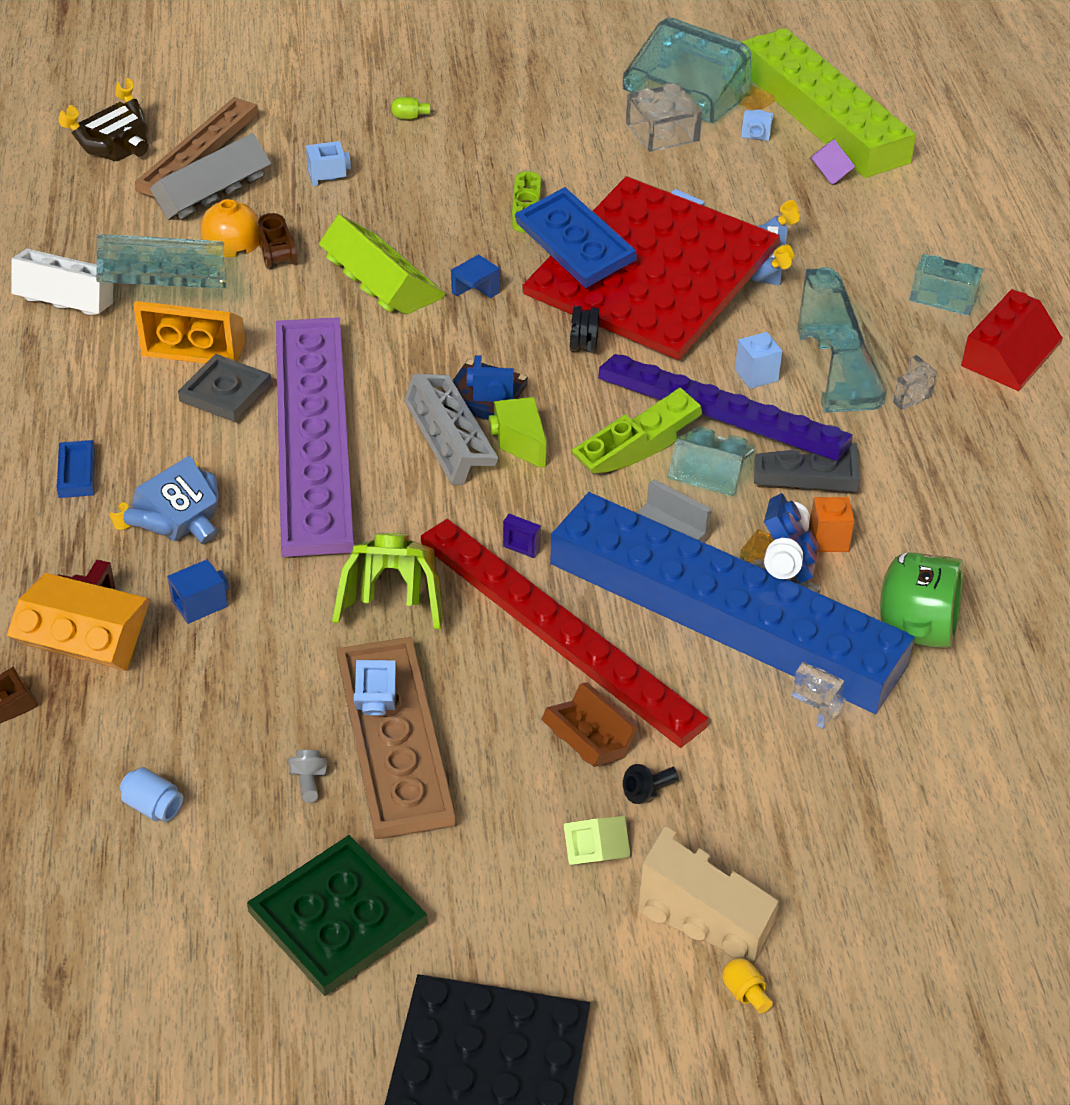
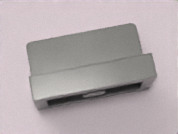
[637,479,711,543]

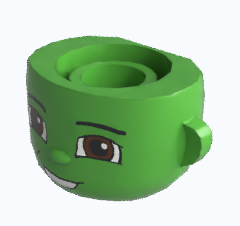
[880,552,964,647]

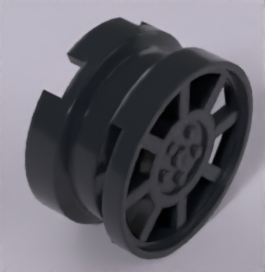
[570,306,599,353]

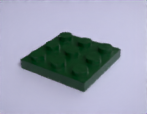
[247,835,428,996]

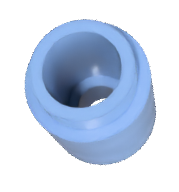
[120,767,183,822]

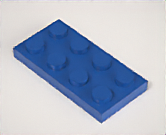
[515,187,637,288]

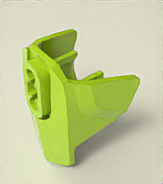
[332,533,443,630]

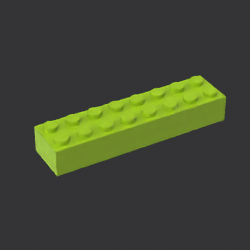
[739,28,916,178]

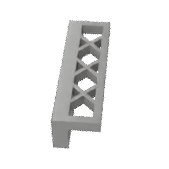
[404,374,498,485]

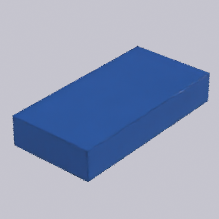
[57,440,95,498]

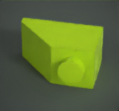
[489,397,546,467]

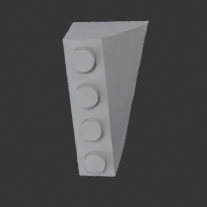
[149,133,271,220]

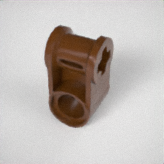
[258,213,297,268]

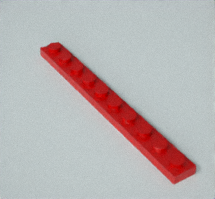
[421,518,708,748]

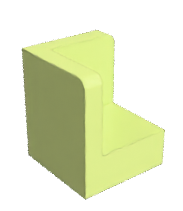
[564,816,630,865]

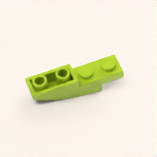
[571,388,702,474]

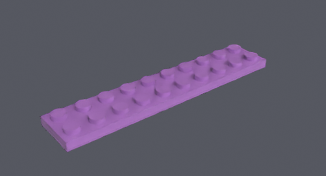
[276,317,354,557]

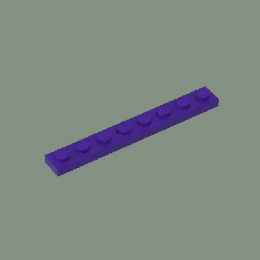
[598,354,853,461]

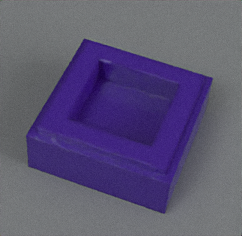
[503,513,541,558]

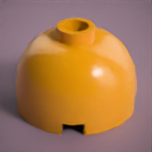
[200,199,260,258]

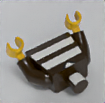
[58,78,148,162]

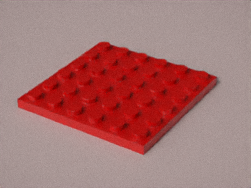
[522,176,780,360]

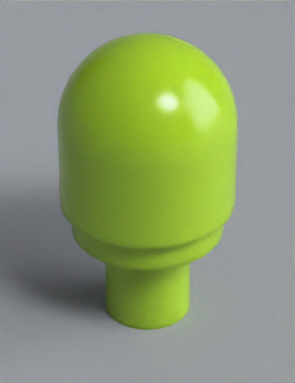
[391,97,430,120]

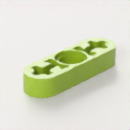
[512,171,541,233]

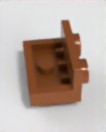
[541,682,638,767]

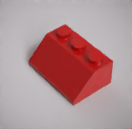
[961,289,1063,391]

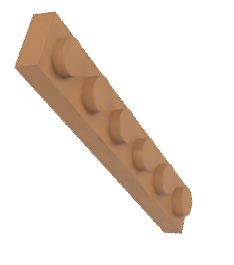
[135,97,258,198]

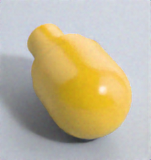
[722,958,773,1014]

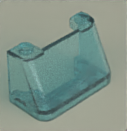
[623,17,752,123]
[797,267,887,413]

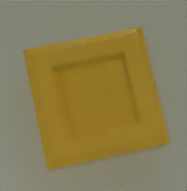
[736,86,775,111]

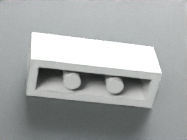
[12,249,114,315]

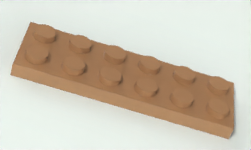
[337,636,455,839]

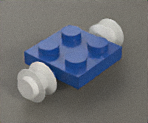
[764,493,819,584]

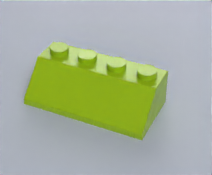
[318,213,446,315]

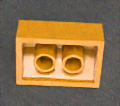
[133,301,246,364]
[6,573,150,671]

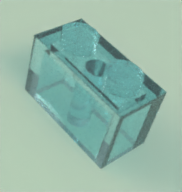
[909,254,984,316]

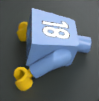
[750,200,800,285]
[109,456,219,544]

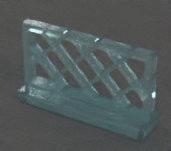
[96,234,227,289]

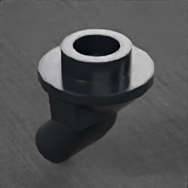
[622,764,679,804]

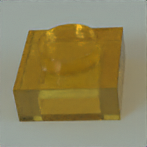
[740,529,774,570]

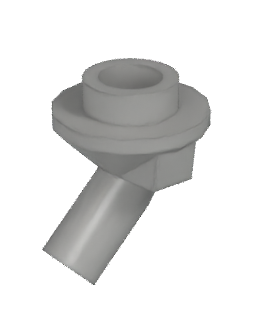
[288,750,328,803]

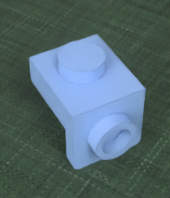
[353,660,396,716]

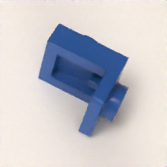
[467,355,514,402]

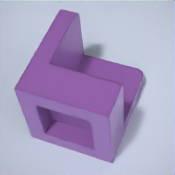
[809,139,855,184]

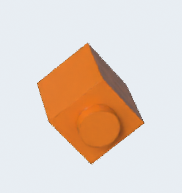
[809,497,854,552]

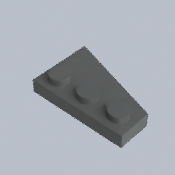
[754,443,860,493]

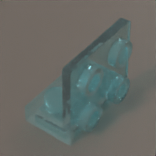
[667,427,755,496]

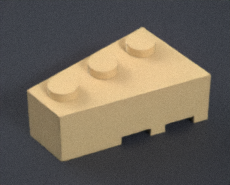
[638,826,779,963]

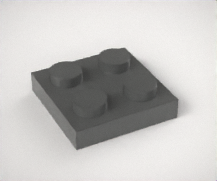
[178,354,272,422]

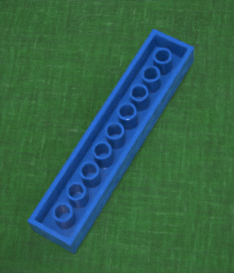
[550,492,915,714]

